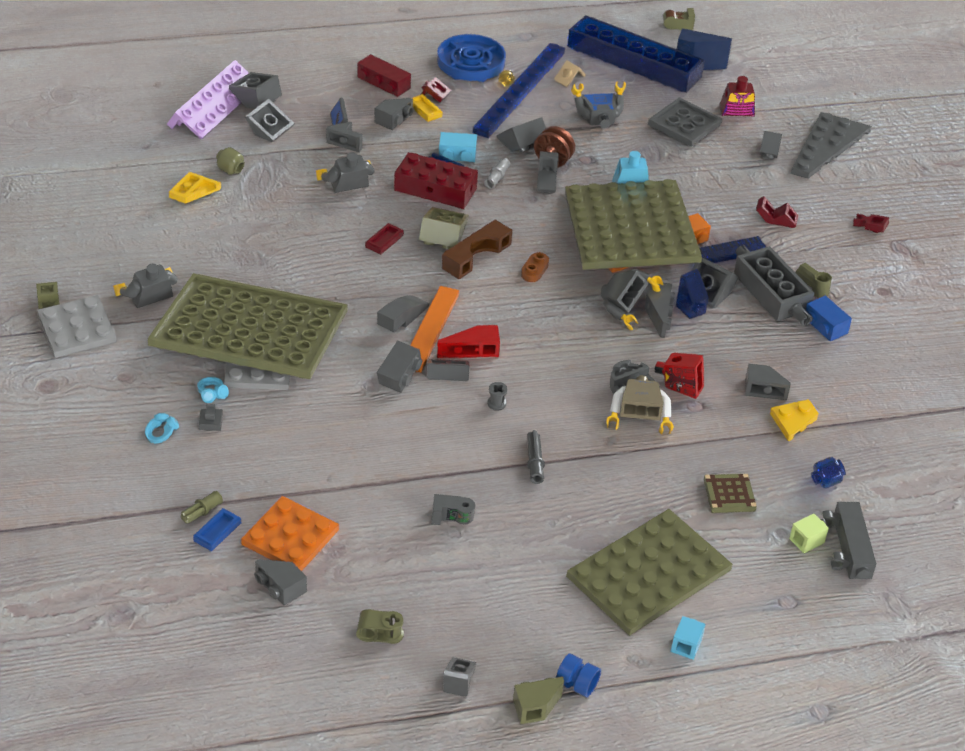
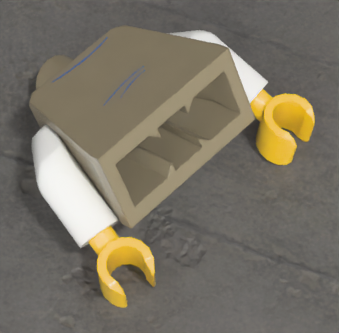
[606,375,674,434]

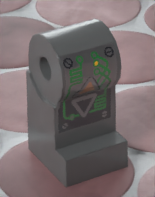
[432,494,476,525]

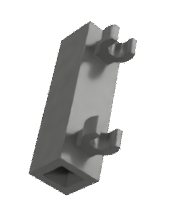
[820,502,877,580]

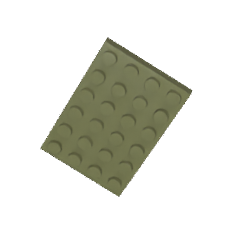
[566,509,733,636]

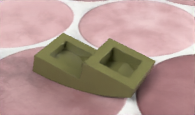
[36,282,60,309]

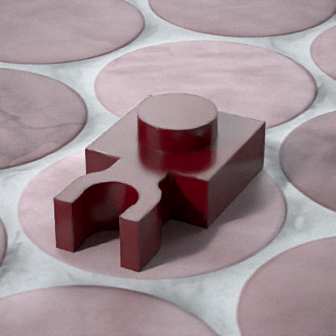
[853,214,889,233]

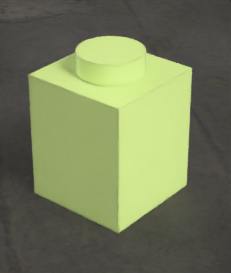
[789,513,829,553]

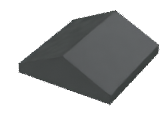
[245,99,295,142]

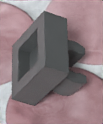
[199,404,223,431]

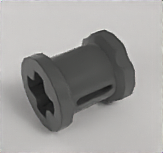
[487,382,507,411]

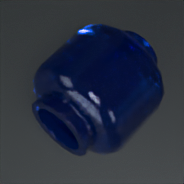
[811,456,846,489]

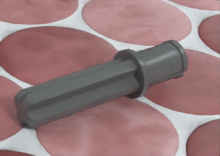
[527,430,545,484]

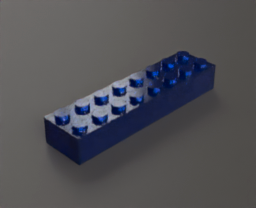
[567,15,705,93]

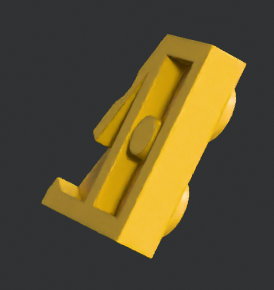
[169,172,221,204]
[770,399,819,441]

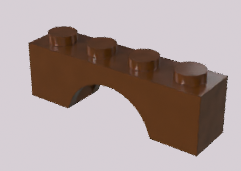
[442,219,513,279]

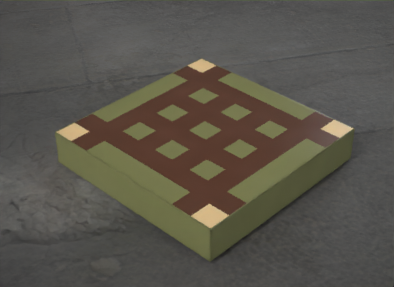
[704,474,757,513]

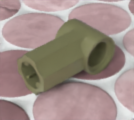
[796,262,832,298]

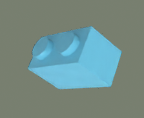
[439,132,477,162]

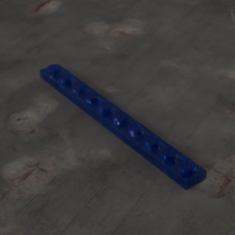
[472,43,565,138]

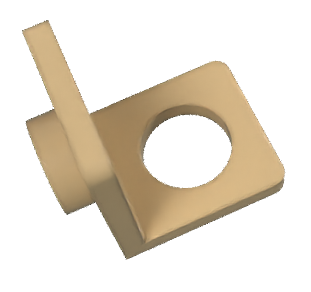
[554,60,586,87]

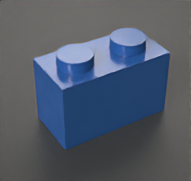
[806,295,852,341]

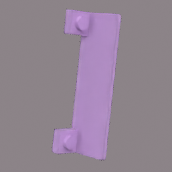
[167,60,249,139]

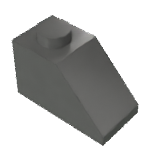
[760,131,782,160]
[745,363,791,400]

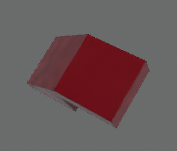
[756,196,798,228]

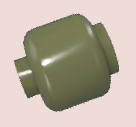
[216,147,245,175]

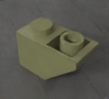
[513,677,564,724]

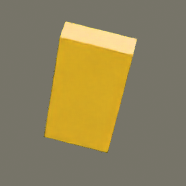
[412,94,442,122]

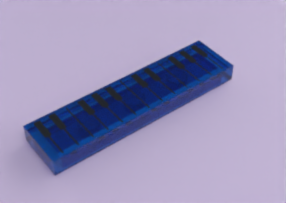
[694,236,766,264]

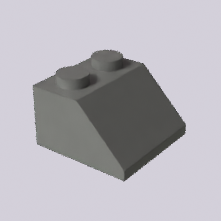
[228,72,282,109]
[496,117,546,153]
[680,258,739,309]

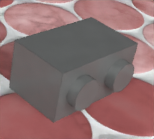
[376,340,422,393]

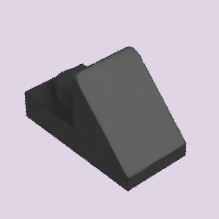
[326,122,363,153]
[443,657,476,697]

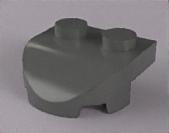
[610,360,660,394]

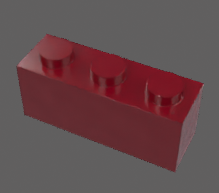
[357,54,411,97]

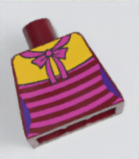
[719,76,755,116]

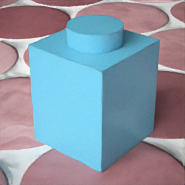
[671,616,705,660]

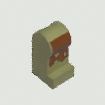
[663,8,695,30]

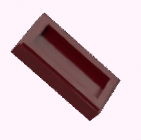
[365,223,404,255]

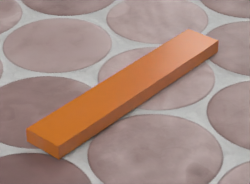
[410,286,459,373]

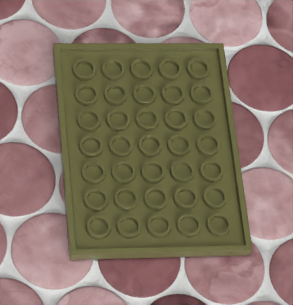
[565,179,702,270]
[148,273,348,379]

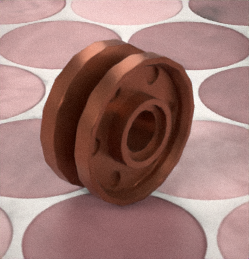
[534,126,575,168]

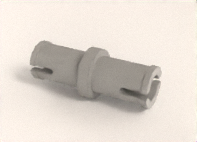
[484,158,510,189]

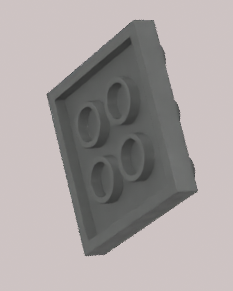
[648,97,723,147]

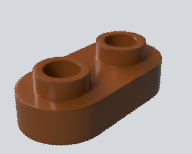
[521,252,549,282]

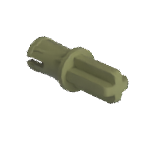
[180,491,223,524]

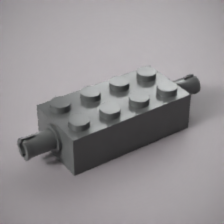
[734,245,814,326]

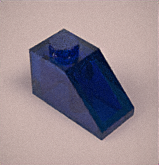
[676,269,709,319]

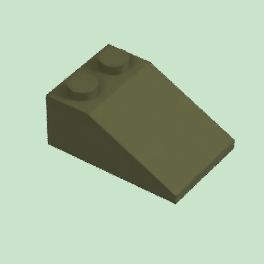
[419,207,469,249]

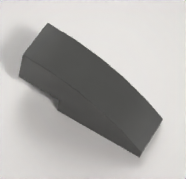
[377,295,429,332]

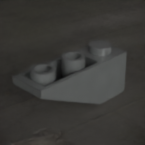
[644,283,675,338]

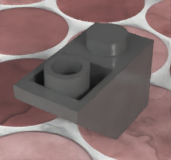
[374,98,414,130]
[254,559,307,606]

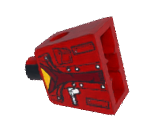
[654,352,704,399]

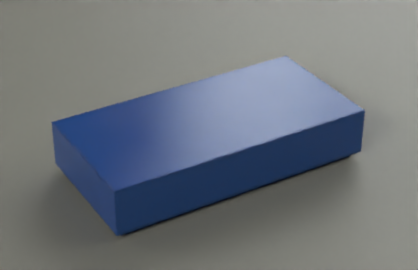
[193,508,241,552]

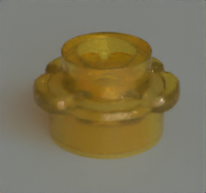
[498,70,515,86]

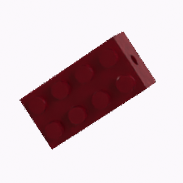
[394,152,478,209]

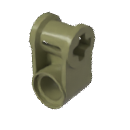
[356,609,404,644]

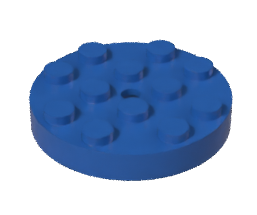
[437,34,506,82]

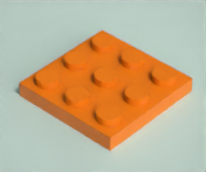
[241,496,339,571]

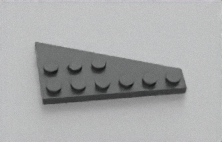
[791,112,872,179]

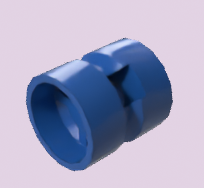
[556,653,602,698]

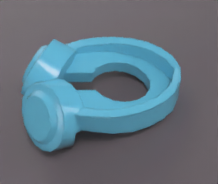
[197,377,229,403]
[145,413,179,444]

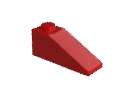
[437,325,500,358]

